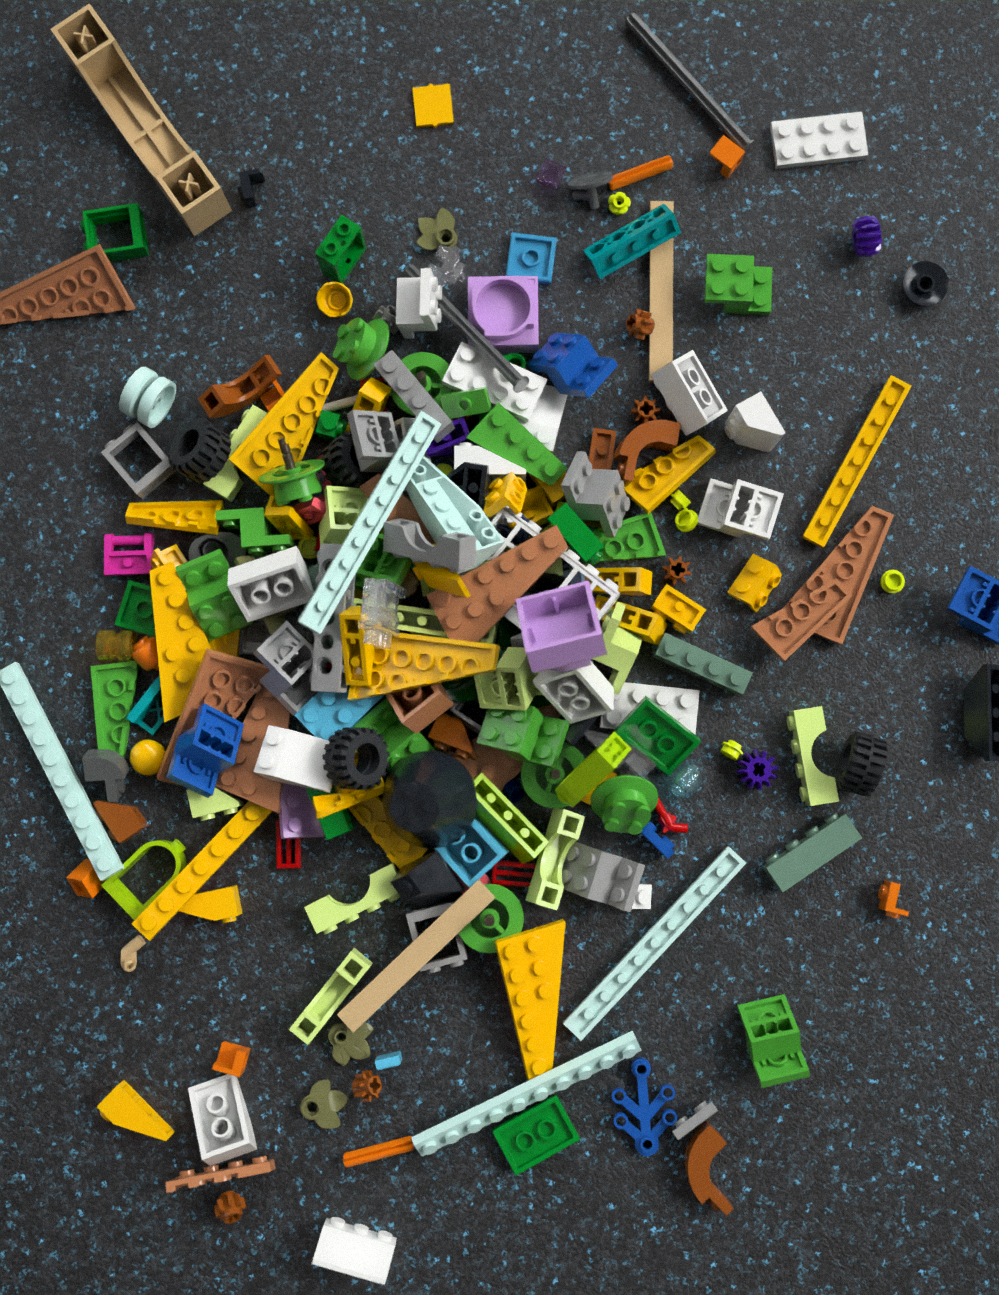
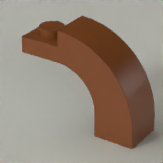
[198,355,282,418]
[613,420,681,487]
[685,1120,734,1216]

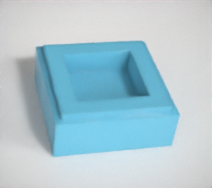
[375,1051,402,1070]

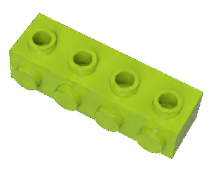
[473,773,549,864]

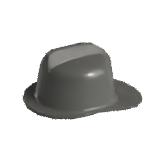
[189,532,246,567]

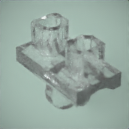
[427,245,466,288]

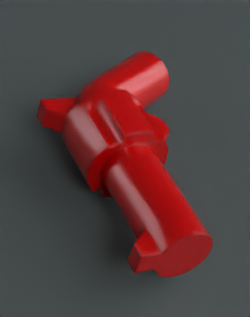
[655,797,688,834]

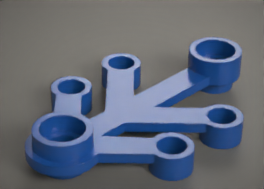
[611,1057,677,1156]

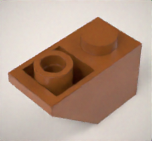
[428,713,478,761]
[93,800,149,843]

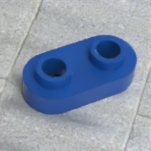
[641,821,675,859]

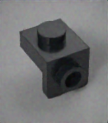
[237,167,265,208]

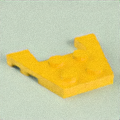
[313,754,385,819]

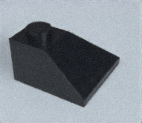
[390,850,465,907]

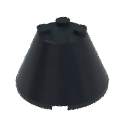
[382,751,478,849]

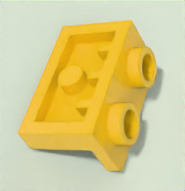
[264,496,314,540]

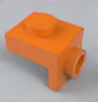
[878,880,909,919]

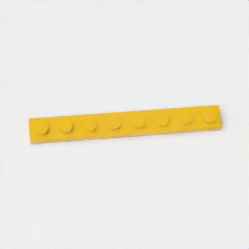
[801,375,911,548]
[132,801,273,941]

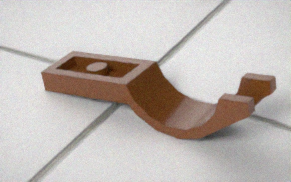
[582,428,616,530]

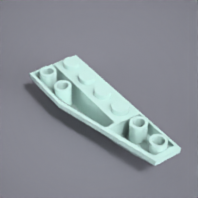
[405,456,504,574]

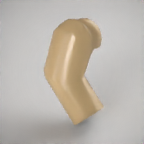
[121,935,146,972]

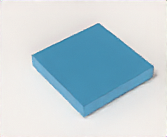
[506,232,557,285]

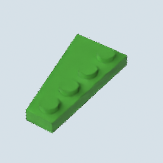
[466,402,568,486]
[565,512,666,562]
[90,661,139,758]

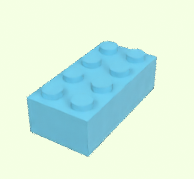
[295,685,386,741]
[434,816,509,888]

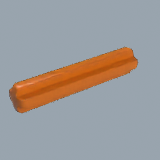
[608,155,673,190]
[343,1136,414,1168]

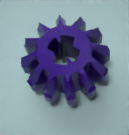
[851,216,882,257]
[736,749,778,790]

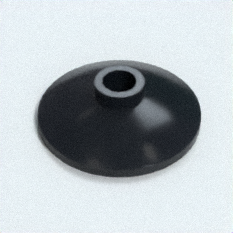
[902,261,949,307]

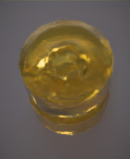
[96,630,137,661]

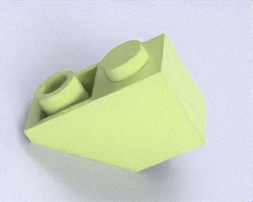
[186,786,244,821]

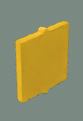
[413,84,454,128]

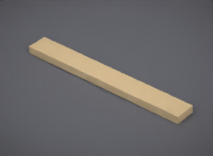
[649,201,674,383]
[337,880,496,1033]

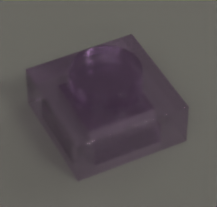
[536,158,567,191]

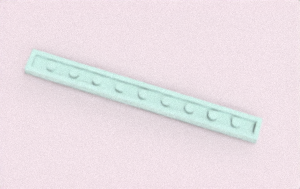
[297,411,441,634]
[0,662,125,881]
[563,846,746,1041]
[411,1031,642,1157]

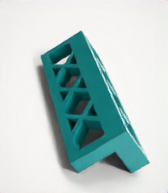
[583,204,681,279]
[126,675,165,736]

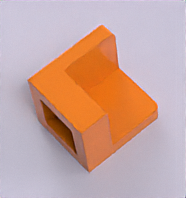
[710,135,745,179]
[260,380,285,411]
[66,859,107,899]
[212,1041,251,1077]

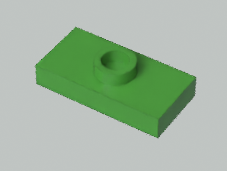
[440,386,492,419]

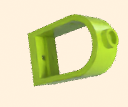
[555,731,631,807]
[101,839,186,920]

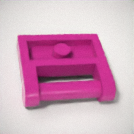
[104,533,155,576]

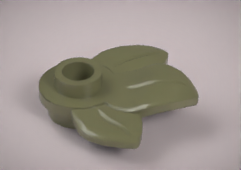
[417,208,458,250]
[328,1022,374,1066]
[300,1079,348,1129]

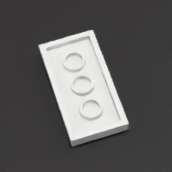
[770,112,868,169]
[442,342,548,423]
[600,681,700,734]

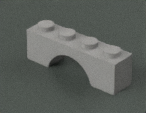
[374,350,455,443]
[383,518,476,573]

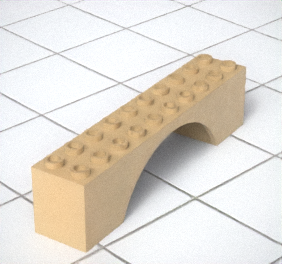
[51,3,232,236]

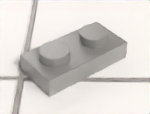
[672,1101,718,1140]

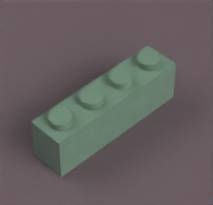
[652,633,753,696]
[762,812,862,892]

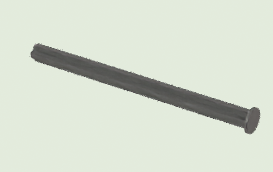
[625,13,755,153]
[405,264,529,393]

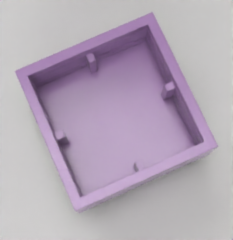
[468,276,539,353]
[515,580,607,673]

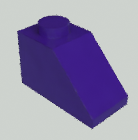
[426,417,476,457]

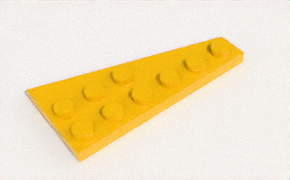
[228,352,339,496]
[149,561,212,722]
[347,630,500,701]
[494,919,566,1080]

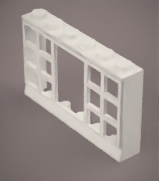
[458,507,620,629]

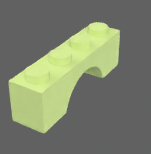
[203,405,267,503]
[787,706,839,806]
[525,808,585,910]
[304,863,401,935]
[289,948,372,1045]

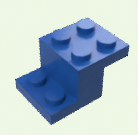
[528,332,618,398]
[946,566,999,645]
[166,703,244,798]

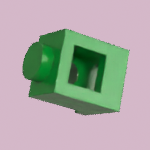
[316,410,348,442]

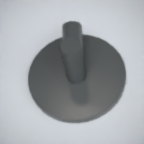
[567,171,613,209]

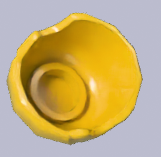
[316,282,353,318]
[129,739,166,776]

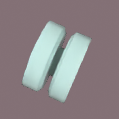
[119,367,176,428]

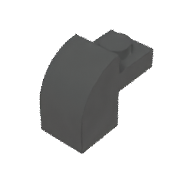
[82,749,129,802]

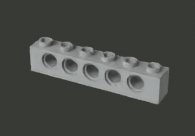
[309,543,356,693]

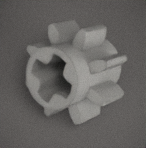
[373,305,399,334]

